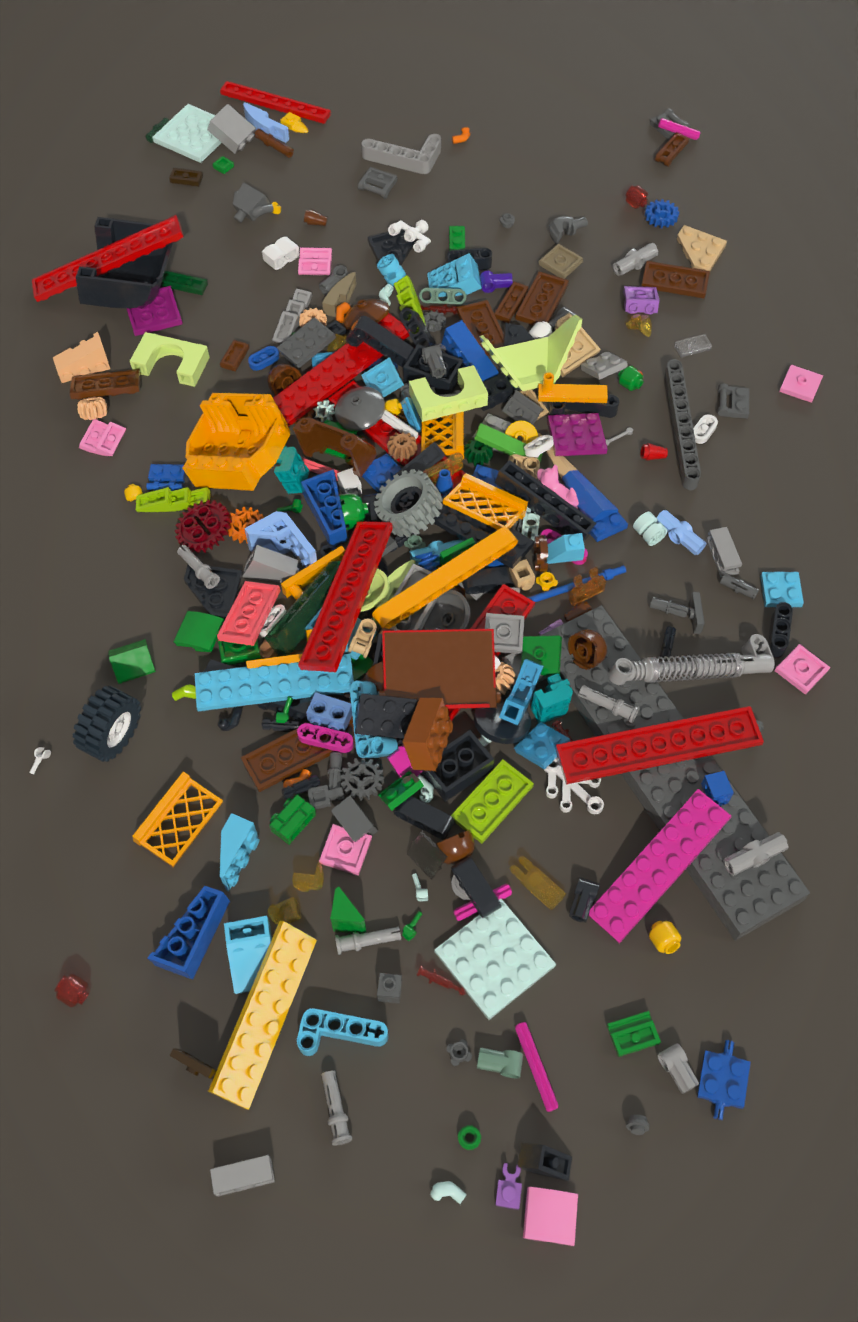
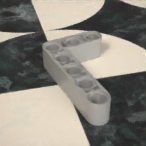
[361,134,441,174]

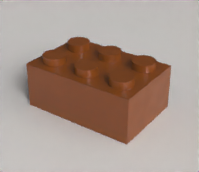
[403,698,453,771]

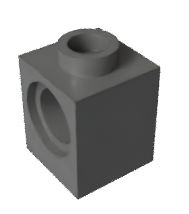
[377,973,402,1004]

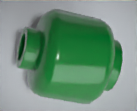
[618,366,644,391]

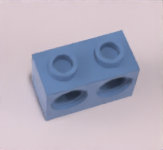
[306,692,352,732]

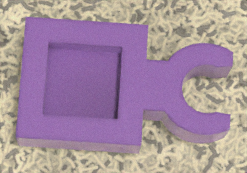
[495,1163,522,1210]

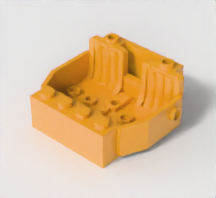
[182,393,290,491]

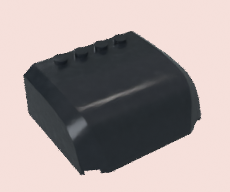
[76,217,174,308]

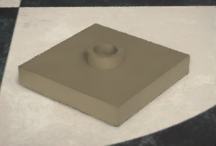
[539,244,583,279]

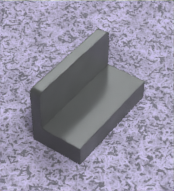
[331,796,378,842]

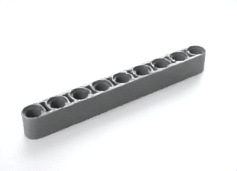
[665,359,701,490]

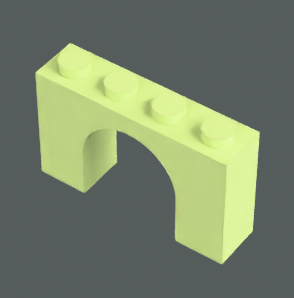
[130,332,210,387]
[409,365,488,422]

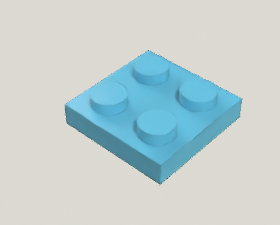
[361,357,404,398]
[760,572,804,607]

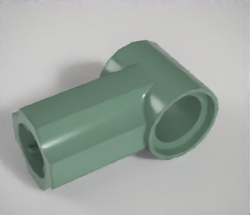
[477,1048,523,1079]

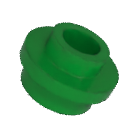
[458,1125,481,1150]

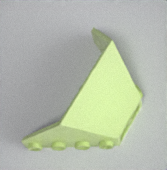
[479,315,583,391]

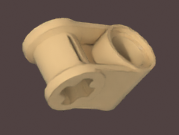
[508,454,540,479]
[348,619,377,658]

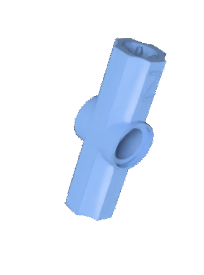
[657,510,707,555]

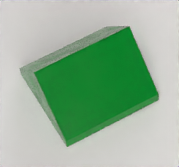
[109,639,156,684]
[330,887,366,934]

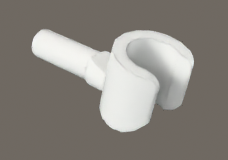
[29,747,51,775]

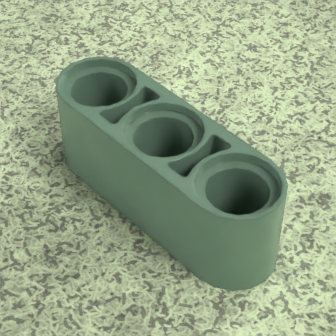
[419,288,466,305]

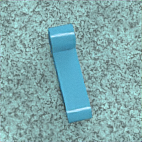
[350,681,398,758]
[297,1009,388,1056]

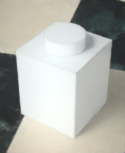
[337,468,362,495]

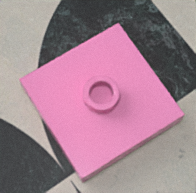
[779,365,823,403]
[775,644,830,695]
[319,824,372,876]

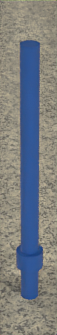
[527,565,626,603]

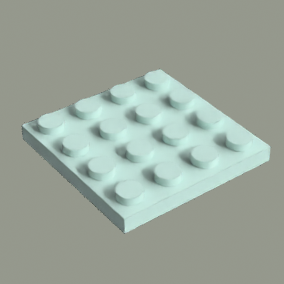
[152,104,222,163]
[434,899,556,1020]

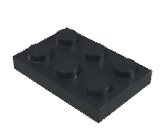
[355,693,419,739]

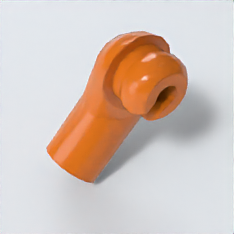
[452,127,471,144]
[336,302,351,323]
[283,769,312,788]

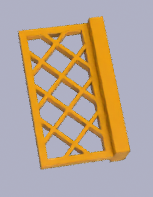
[421,411,464,459]
[443,473,528,530]
[132,772,223,867]

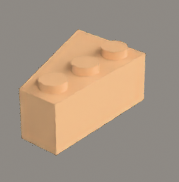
[53,332,110,383]

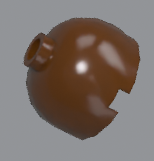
[267,364,302,395]
[568,629,607,670]
[432,829,475,864]

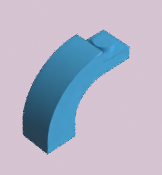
[499,659,544,725]

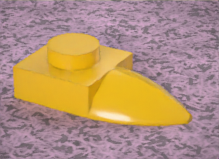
[280,112,308,133]

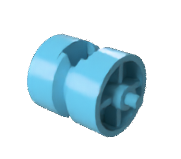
[377,254,406,286]

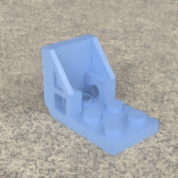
[244,511,317,568]

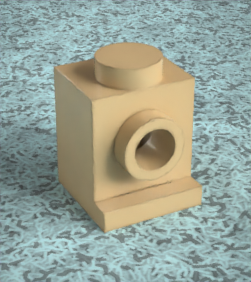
[509,559,535,591]

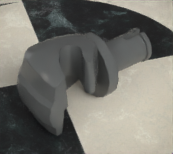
[549,216,588,244]

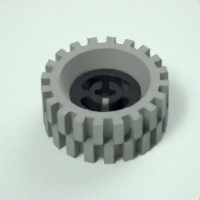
[374,469,443,537]

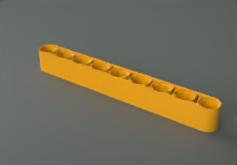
[372,526,518,629]

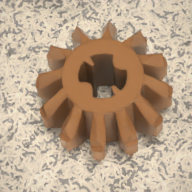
[387,432,417,462]

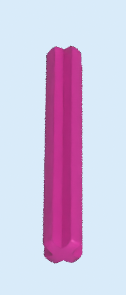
[515,1022,558,1112]

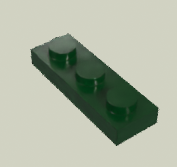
[160,271,208,295]

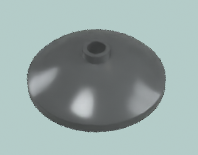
[335,386,385,431]
[422,590,470,630]

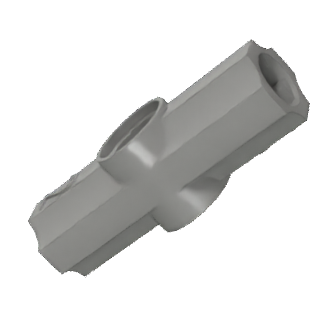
[613,243,658,276]
[723,832,789,876]

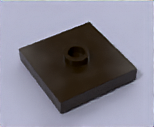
[169,1048,217,1079]

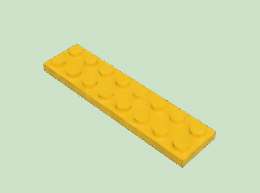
[208,921,317,1110]

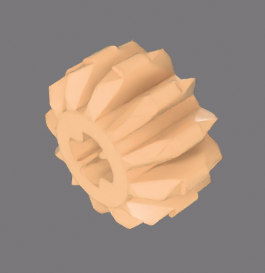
[299,307,327,327]
[77,397,107,420]
[495,662,517,695]

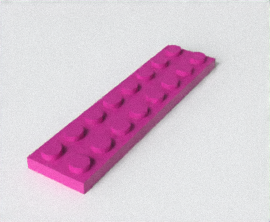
[588,789,731,944]

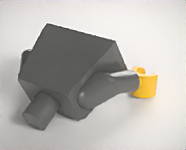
[233,182,281,223]

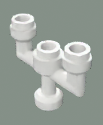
[388,220,431,252]

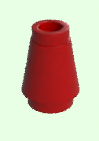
[640,443,668,461]

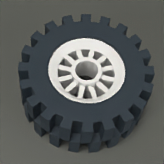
[73,685,141,762]

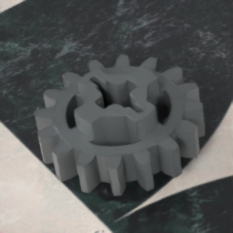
[340,758,384,801]

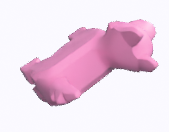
[537,465,579,509]

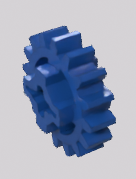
[645,199,679,228]

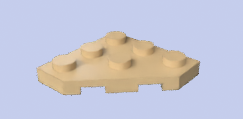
[677,225,727,271]
[555,313,601,377]

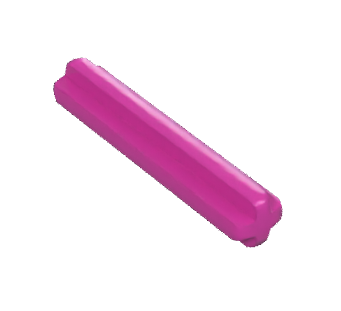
[658,118,700,140]
[454,884,512,921]

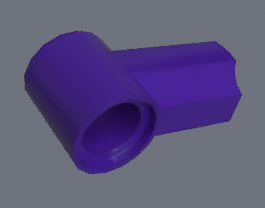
[480,271,513,293]

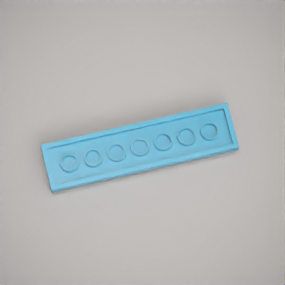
[195,654,354,711]

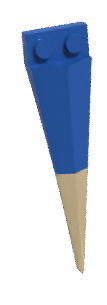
[538,433,628,542]

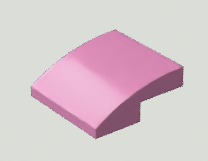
[298,248,332,275]
[79,419,126,456]
[523,1187,578,1246]

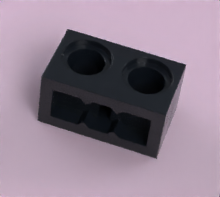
[480,374,513,411]

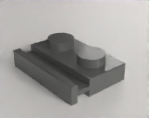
[502,390,544,425]

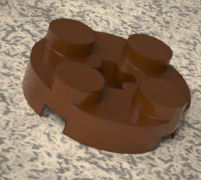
[533,535,548,572]

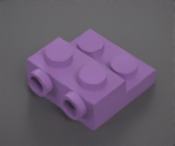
[624,286,659,314]

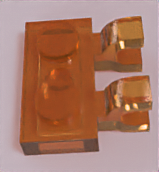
[569,567,606,606]

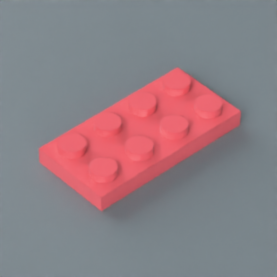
[217,581,281,646]

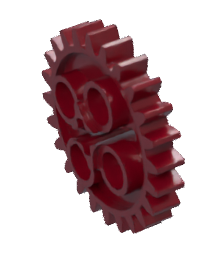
[175,500,232,554]

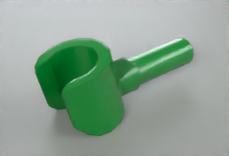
[277,499,303,513]
[276,696,293,723]
[402,911,422,941]

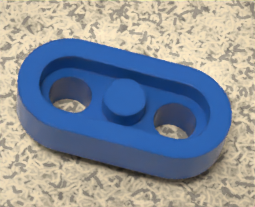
[248,346,279,371]

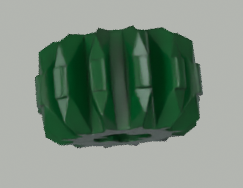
[464,439,493,467]

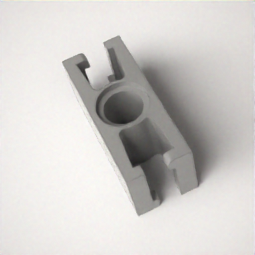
[706,527,742,577]
[210,1155,275,1197]

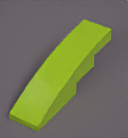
[394,275,425,333]
[136,487,210,512]

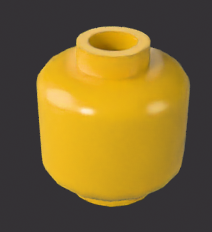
[649,921,681,954]

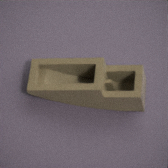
[322,272,357,317]

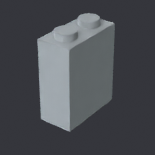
[207,104,256,154]

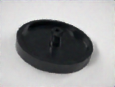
[474,696,531,744]

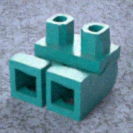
[274,446,309,494]
[531,673,573,724]

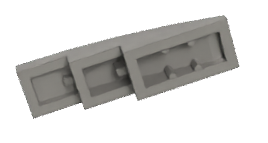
[272,288,312,344]

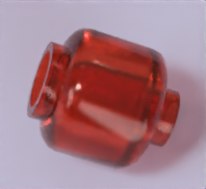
[625,185,648,209]
[54,974,90,1008]

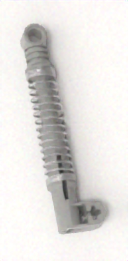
[608,634,775,685]

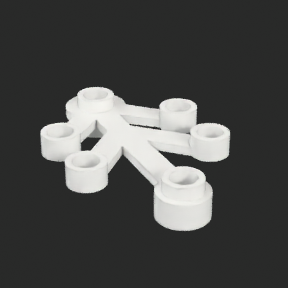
[544,757,604,815]

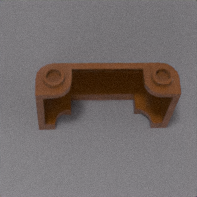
[293,417,376,477]

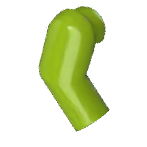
[172,684,196,701]

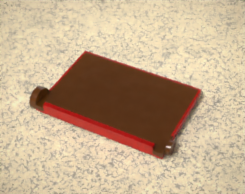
[377,629,501,709]

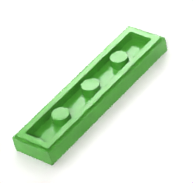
[474,423,543,462]

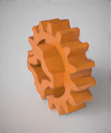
[227,507,263,544]

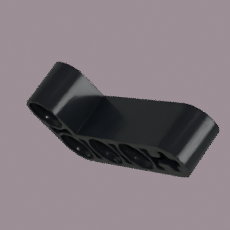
[346,316,414,367]
[549,394,619,418]

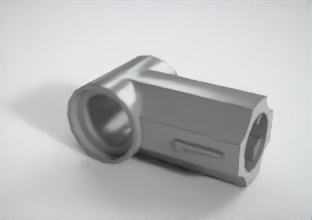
[657,1043,699,1094]

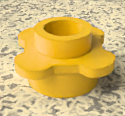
[536,572,558,591]

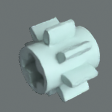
[314,400,335,422]

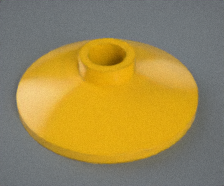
[505,421,538,444]

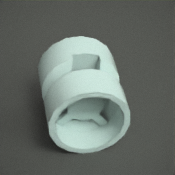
[633,512,667,546]

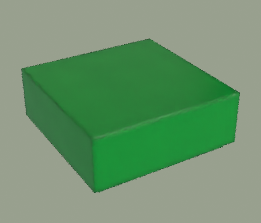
[213,156,234,174]

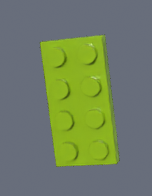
[451,759,534,844]

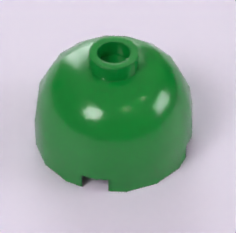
[339,493,368,530]

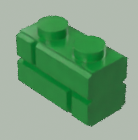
[269,795,316,845]

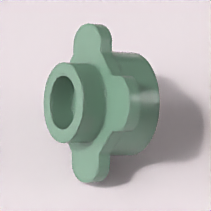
[404,535,426,551]

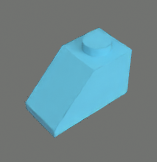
[546,533,585,564]

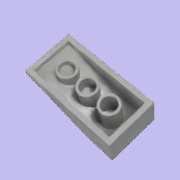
[378,563,438,631]

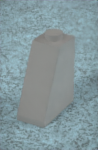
[242,545,299,583]

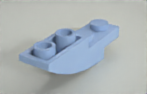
[243,102,289,143]

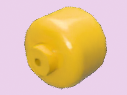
[385,398,402,416]
[124,484,143,502]

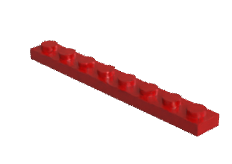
[220,81,331,124]

